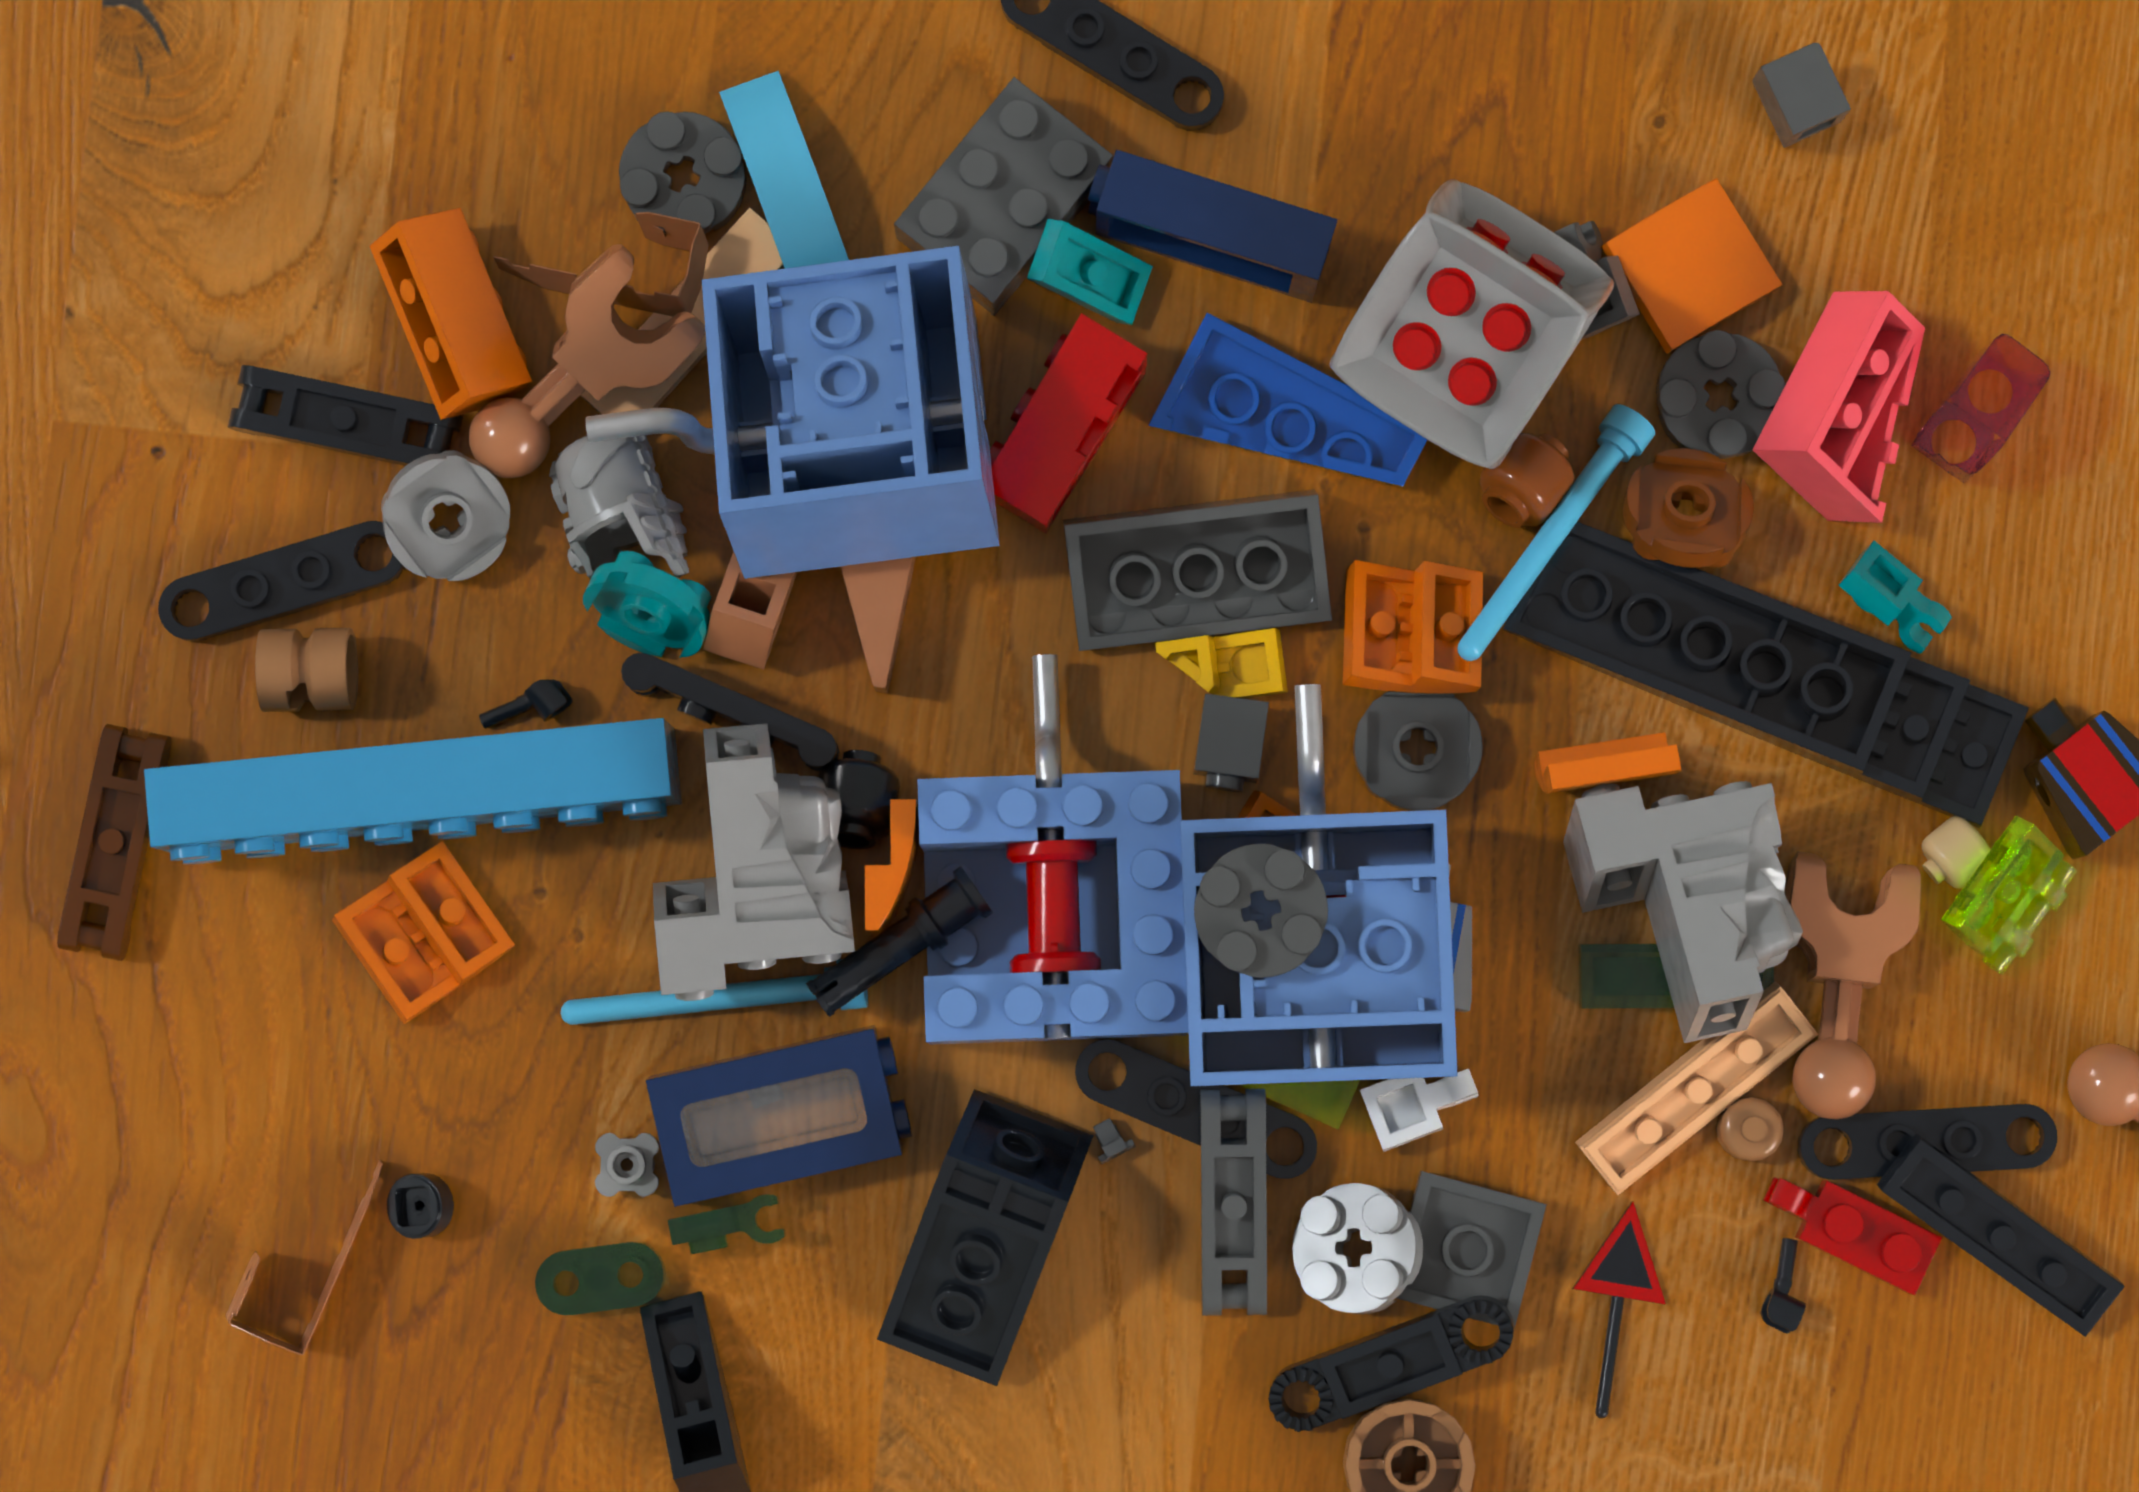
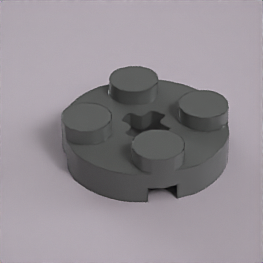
[619,111,747,234]
[1656,330,1786,459]
[1353,691,1483,811]
[1194,844,1328,978]

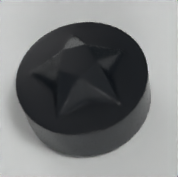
[387,1173,454,1239]

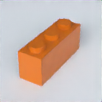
[369,208,532,420]

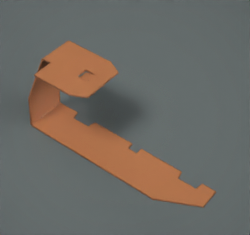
[493,212,709,317]
[226,1160,383,1355]

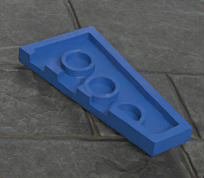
[1148,313,1427,486]

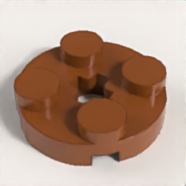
[1623,448,1754,568]

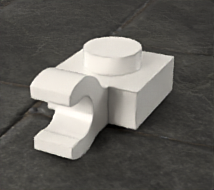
[1360,1069,1479,1152]

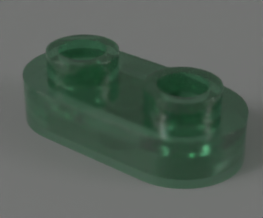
[535,1242,666,1315]

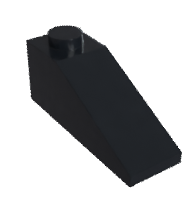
[640,1291,751,1492]

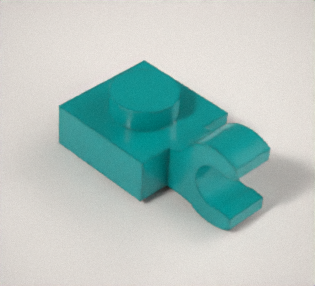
[1838,540,1952,654]

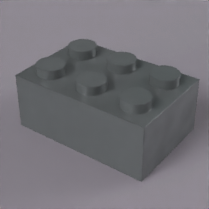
[894,77,1113,316]

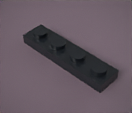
[1877,1134,2125,1337]

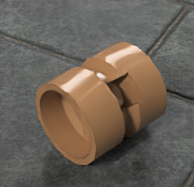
[255,628,358,712]

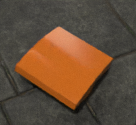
[1601,178,1783,354]
[1343,560,1483,694]
[1533,732,1682,794]
[865,799,919,936]
[332,841,515,1024]

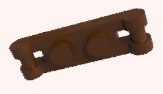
[57,724,172,961]

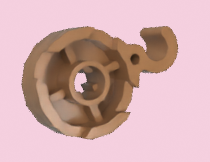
[1343,1397,1476,1492]

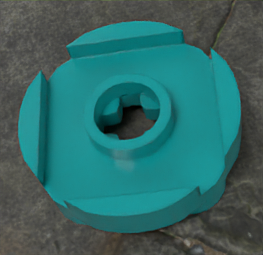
[583,551,712,658]

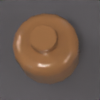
[1716,1097,1784,1161]

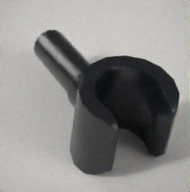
[479,679,573,729]
[1760,1238,1806,1334]

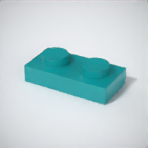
[1026,219,1153,325]

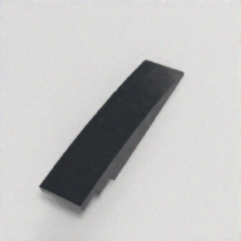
[1503,522,2029,828]

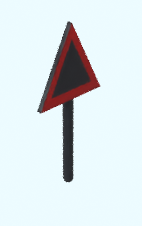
[1572,1201,1666,1419]

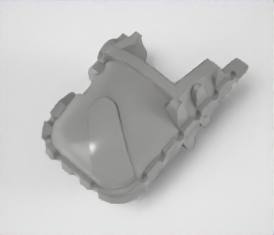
[549,435,689,579]

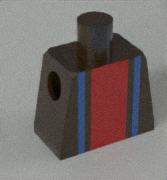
[2023,698,2139,859]

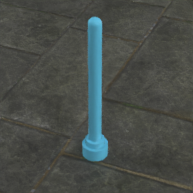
[1457,404,1655,661]
[560,959,868,1025]

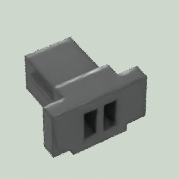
[1093,1118,1136,1164]

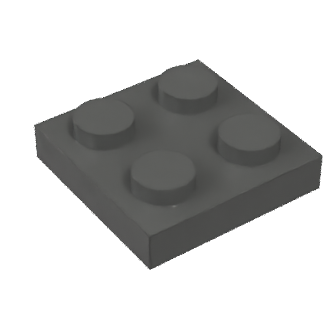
[1396,1171,1547,1329]

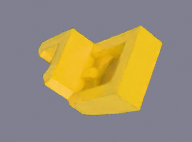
[1155,628,1288,699]

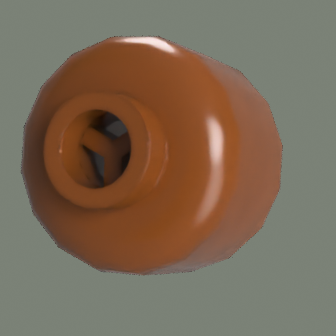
[1480,433,1575,528]

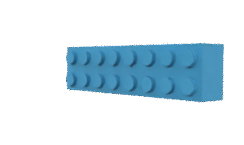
[144,718,682,864]

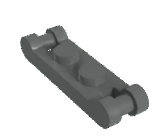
[1200,1089,1267,1316]

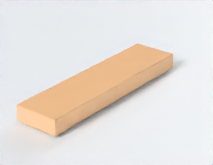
[581,207,784,415]
[1575,982,1819,1195]

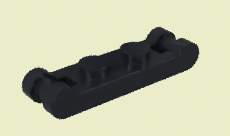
[228,365,464,466]
[621,653,840,771]

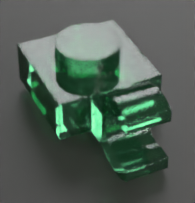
[668,1194,786,1255]

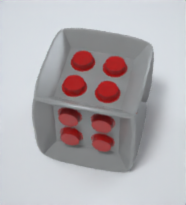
[1329,179,1614,469]

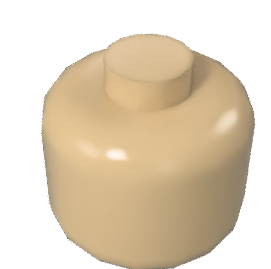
[1921,816,1994,889]

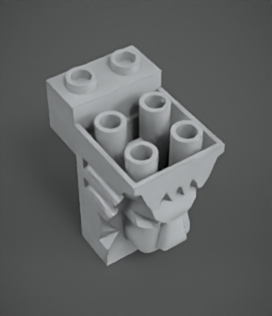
[653,723,855,1001]
[1563,781,1803,1043]

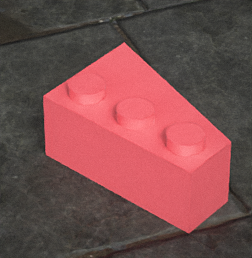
[1752,291,1925,523]

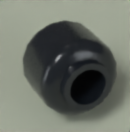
[817,750,900,849]

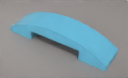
[719,71,849,269]

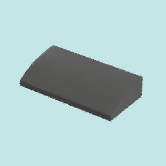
[1063,489,1332,651]

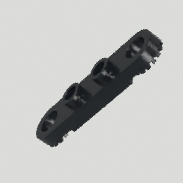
[1001,0,1224,131]
[158,521,405,642]
[1075,1039,1317,1179]
[1797,1104,2057,1180]
[1268,1295,1514,1432]

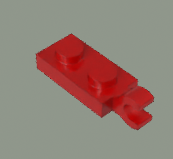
[1763,1177,1942,1296]

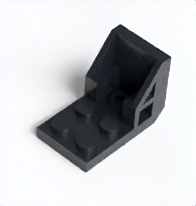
[877,1089,1094,1386]

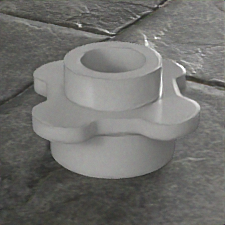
[595,1133,659,1197]

